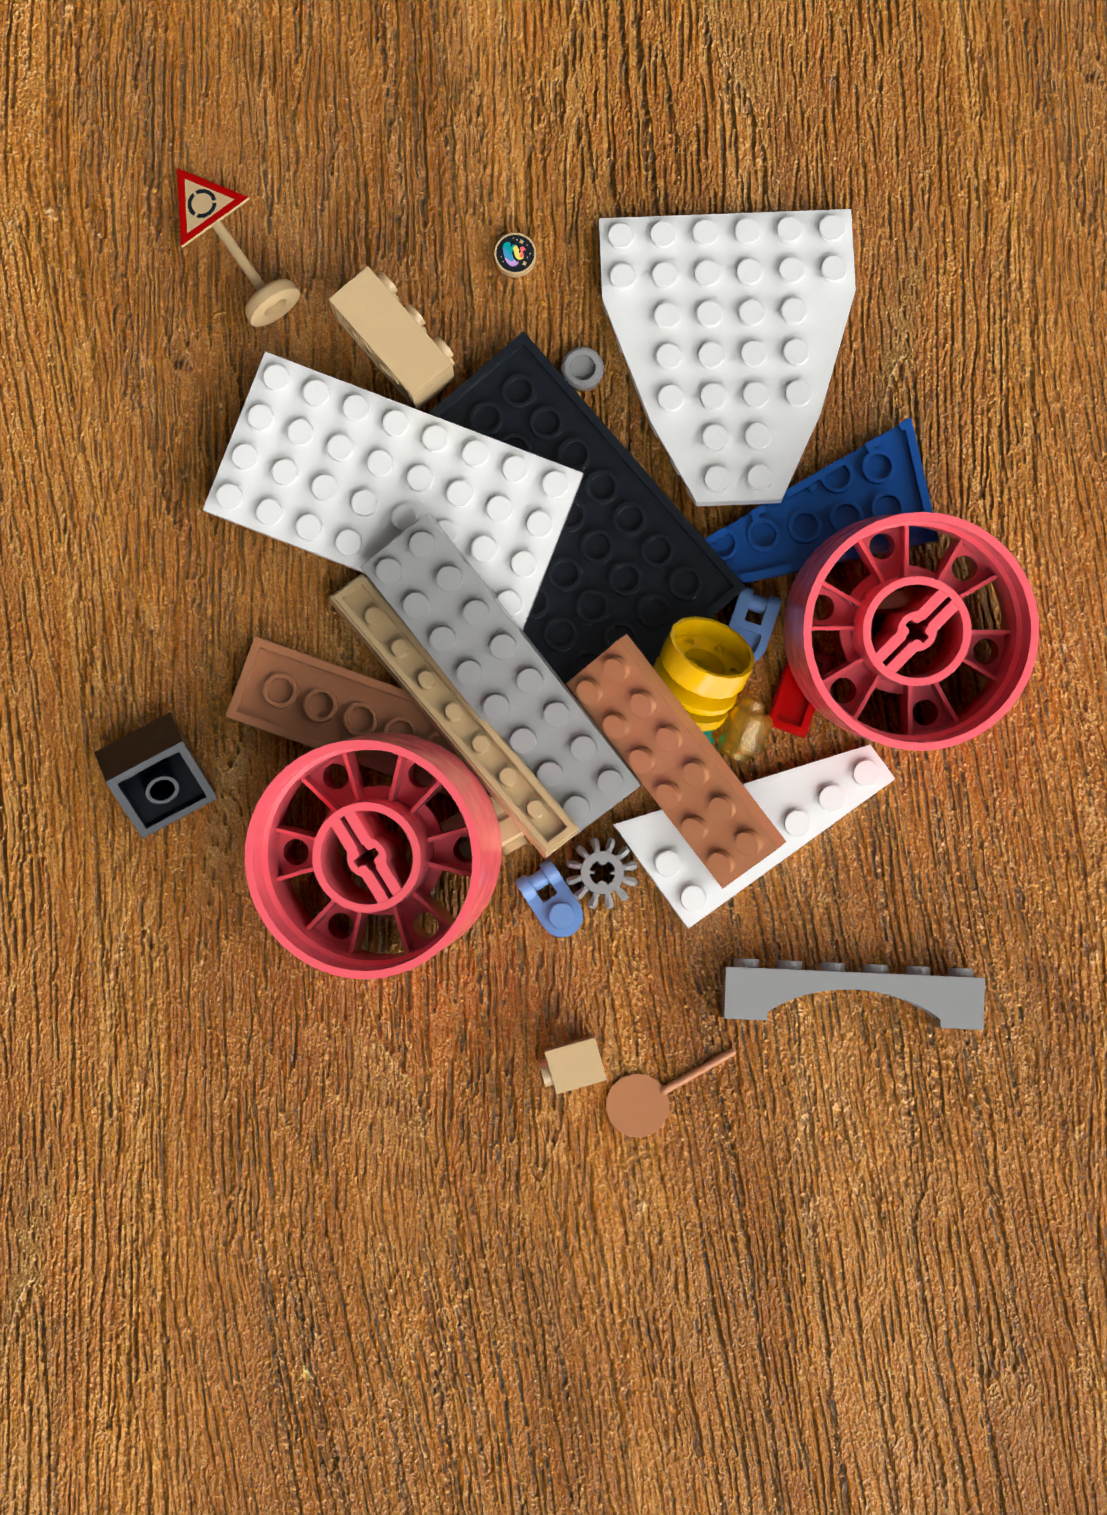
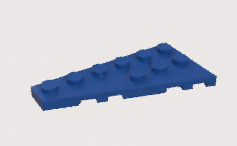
[705,417,939,584]

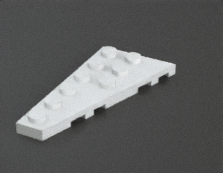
[613,744,895,929]

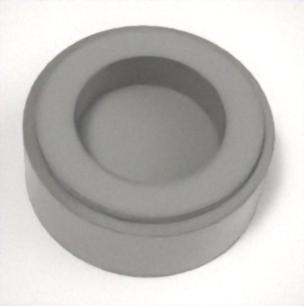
[562,347,604,392]

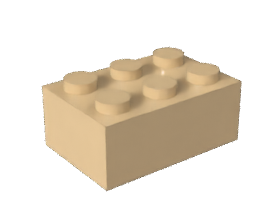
[329,266,455,410]

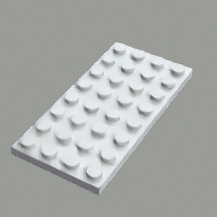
[203,352,583,631]

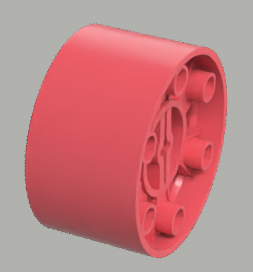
[783,512,1039,751]
[244,732,502,979]

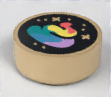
[494,233,536,278]

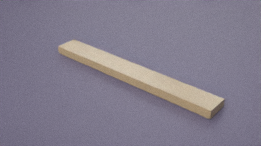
[329,573,579,858]

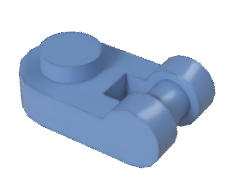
[729,587,782,663]
[514,858,583,937]

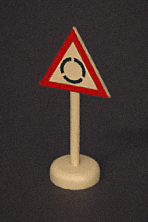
[177,168,300,327]

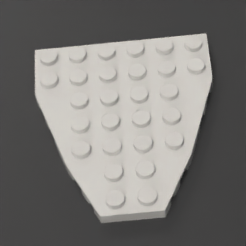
[599,209,856,506]

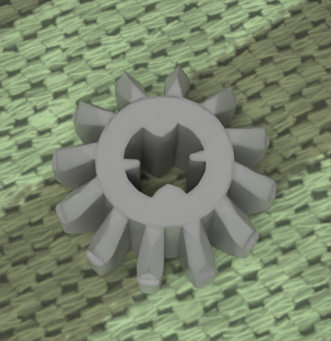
[566,837,638,909]

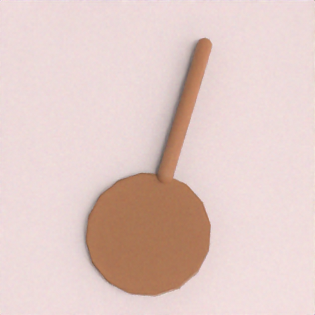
[606,1048,737,1138]

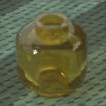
[711,695,774,762]

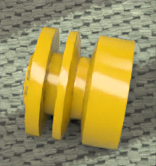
[653,616,755,732]

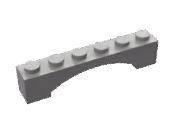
[721,958,985,1030]

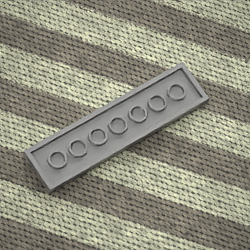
[360,513,642,835]

